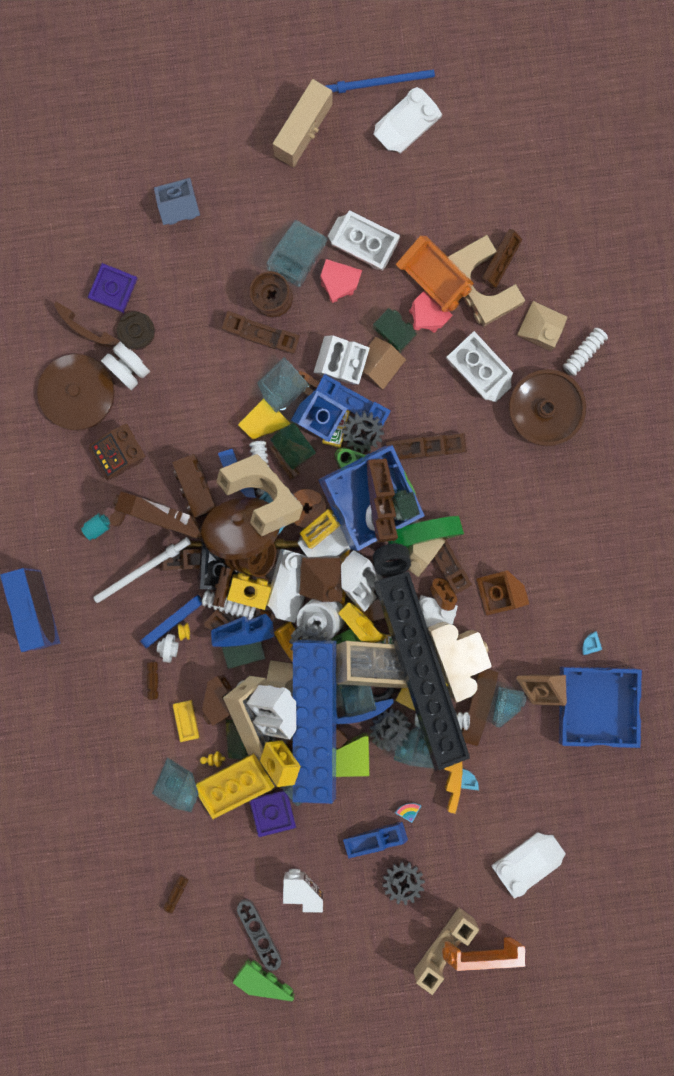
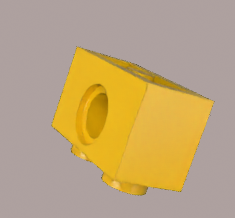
[227,573,271,610]
[260,741,301,787]

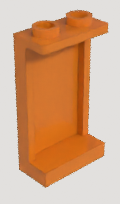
[396,235,474,312]
[442,937,525,971]

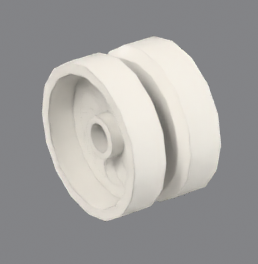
[101,342,150,390]
[297,599,345,638]

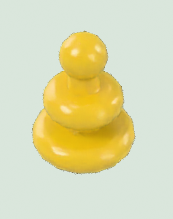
[200,751,226,767]

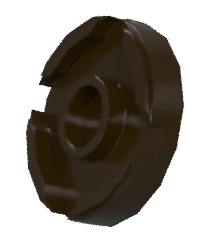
[117,311,155,350]

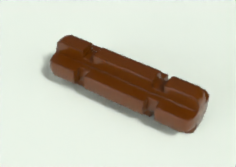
[147,662,158,700]
[163,876,188,914]

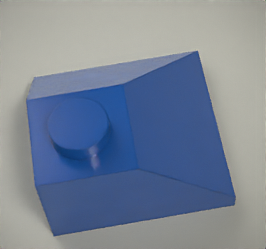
[291,390,348,442]

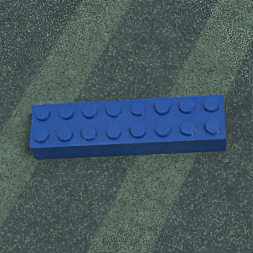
[293,640,336,804]

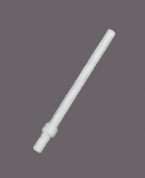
[94,537,190,603]

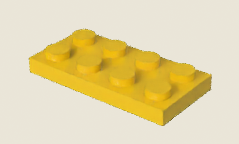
[193,753,275,819]

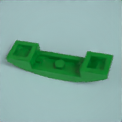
[387,516,464,548]

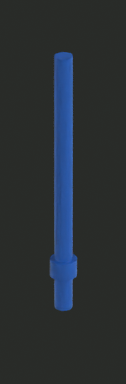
[325,69,435,94]

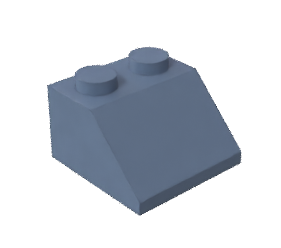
[154,178,200,225]

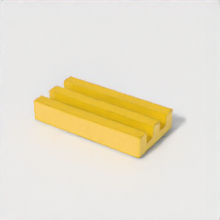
[300,509,341,549]

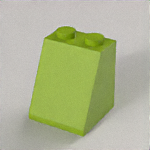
[336,733,369,777]

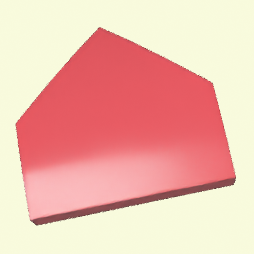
[320,259,362,303]
[409,291,453,333]

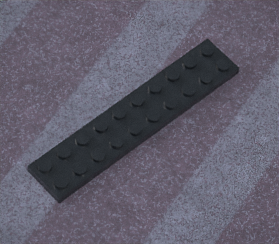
[373,572,470,771]

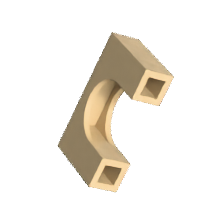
[448,235,525,327]
[217,454,303,537]
[414,908,479,995]

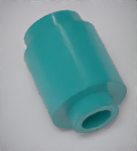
[81,513,110,540]

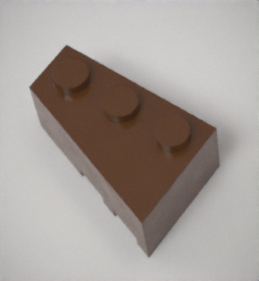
[172,454,216,519]

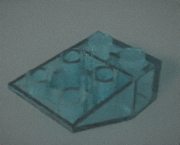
[266,220,328,287]

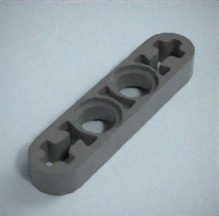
[237,899,281,971]

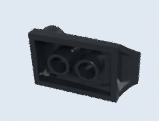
[197,538,239,590]

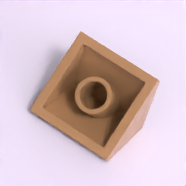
[362,337,406,390]
[516,674,567,706]

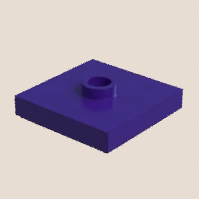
[87,263,138,313]
[250,789,296,837]

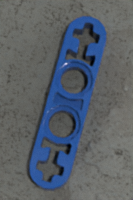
[140,595,202,649]

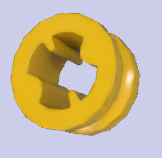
[178,623,190,641]

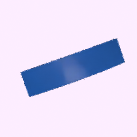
[316,374,391,425]
[336,698,394,724]

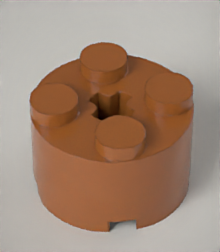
[293,489,326,529]

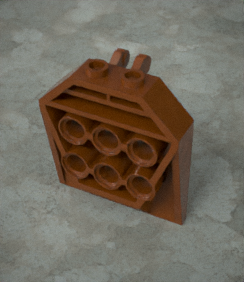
[109,491,202,541]

